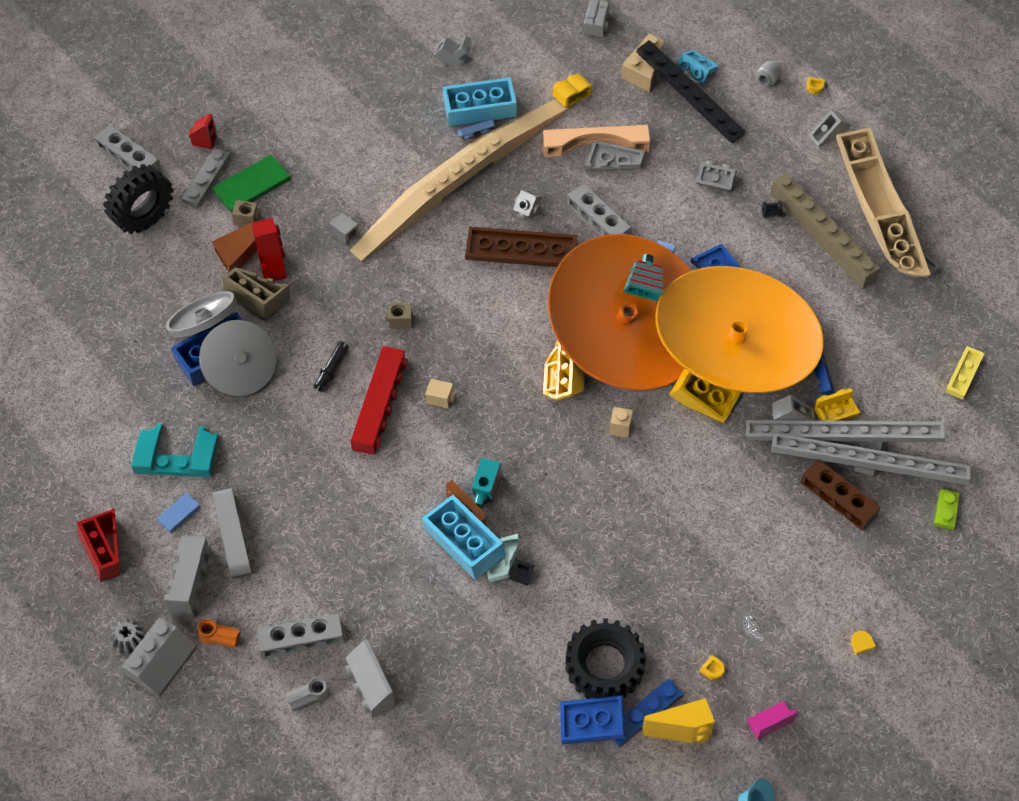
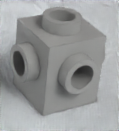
[513,189,543,218]

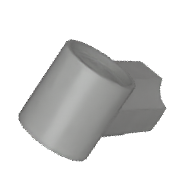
[286,677,330,712]

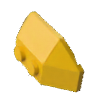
[543,341,585,401]

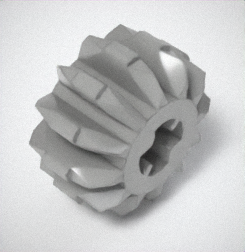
[109,618,145,655]

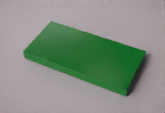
[212,154,291,214]

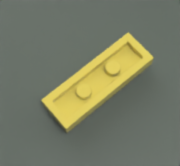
[945,346,984,400]

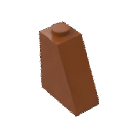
[212,223,257,273]

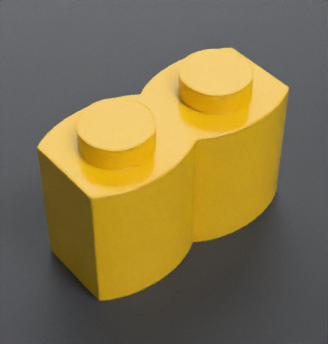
[552,74,593,107]

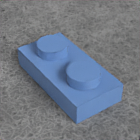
[457,119,495,139]

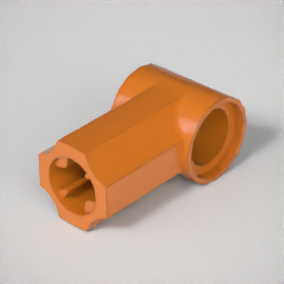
[198,619,241,648]

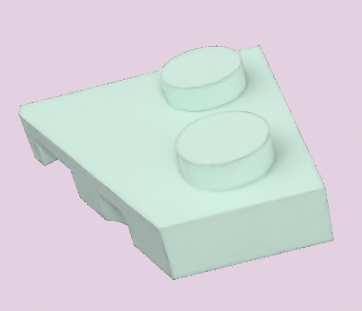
[487,534,520,582]

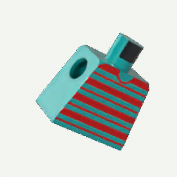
[623,254,663,301]
[472,457,503,508]

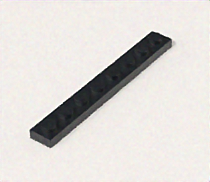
[636,40,745,143]

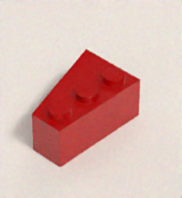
[76,508,120,582]

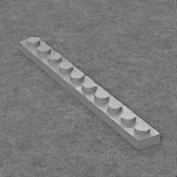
[746,420,945,442]
[771,433,971,485]

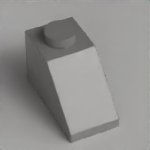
[808,110,851,147]
[772,395,816,421]

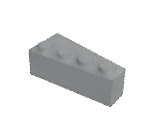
[164,536,211,619]

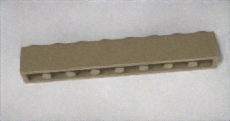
[770,173,880,289]

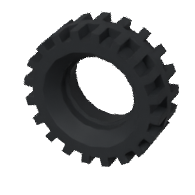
[103,164,174,234]
[565,618,646,699]

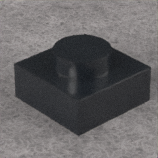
[509,559,535,586]

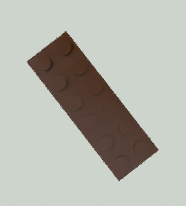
[465,226,577,267]

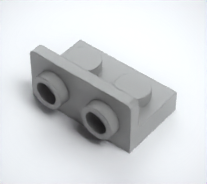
[696,161,736,191]

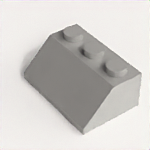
[121,617,197,696]
[344,639,395,718]

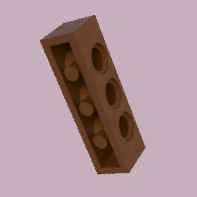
[801,459,881,531]

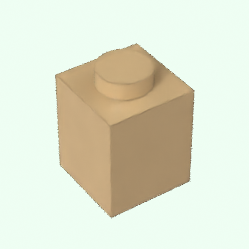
[425,379,456,409]
[609,407,633,438]

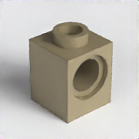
[232,200,261,226]
[385,303,412,329]

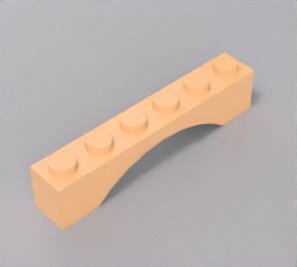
[543,125,650,157]

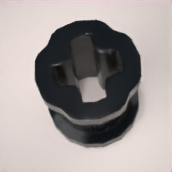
[762,201,783,218]

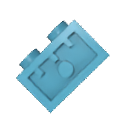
[677,49,719,84]

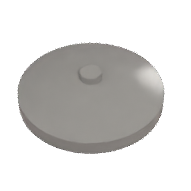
[166,291,237,338]
[199,320,276,396]

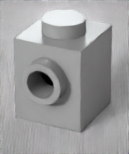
[330,213,359,245]

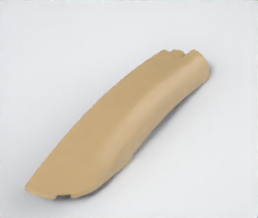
[836,127,931,277]

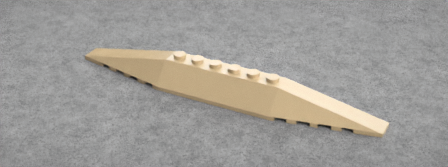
[350,99,569,262]

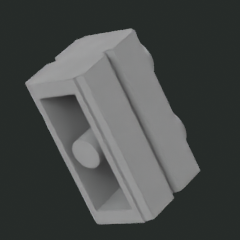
[583,0,612,37]

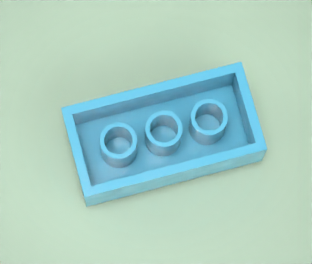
[443,77,517,127]
[422,495,506,580]

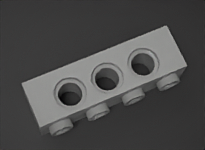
[95,125,161,171]
[567,184,631,236]
[257,613,344,659]

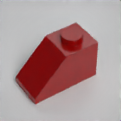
[189,113,217,149]

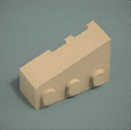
[621,33,664,92]

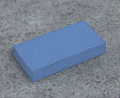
[157,493,201,533]

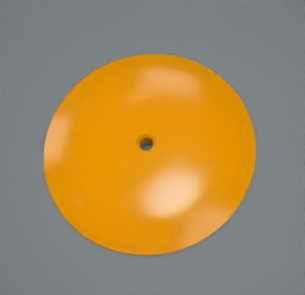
[655,266,823,393]

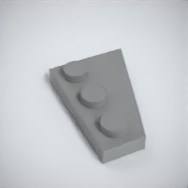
[585,140,645,170]

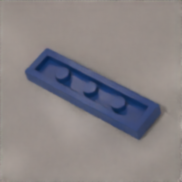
[613,679,683,747]

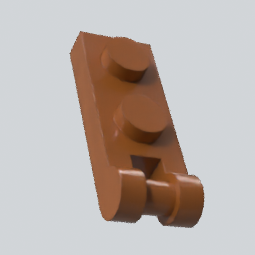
[446,480,486,526]

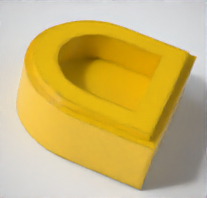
[807,77,825,94]
[851,631,876,655]
[699,655,725,680]

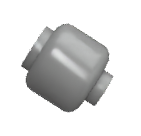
[756,61,782,87]

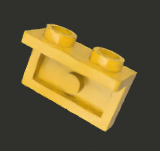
[814,388,860,421]

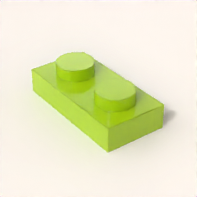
[934,489,960,530]

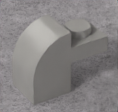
[434,36,472,66]

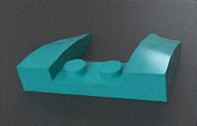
[131,423,218,477]

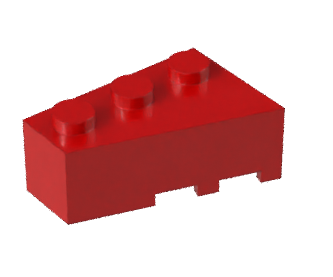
[251,218,287,281]

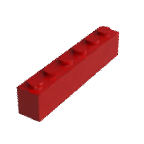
[351,346,408,455]

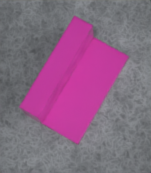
[747,701,797,740]

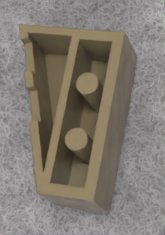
[223,267,290,320]

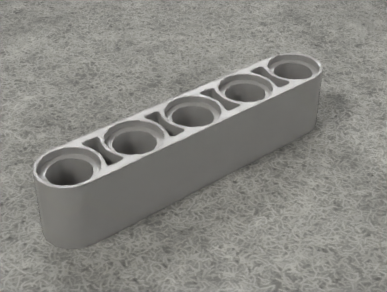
[212,488,252,578]

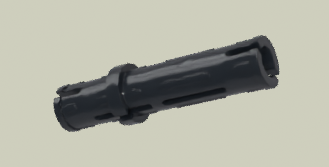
[313,341,349,392]

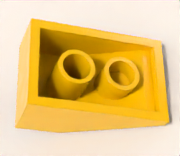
[669,368,741,423]
[642,698,715,743]

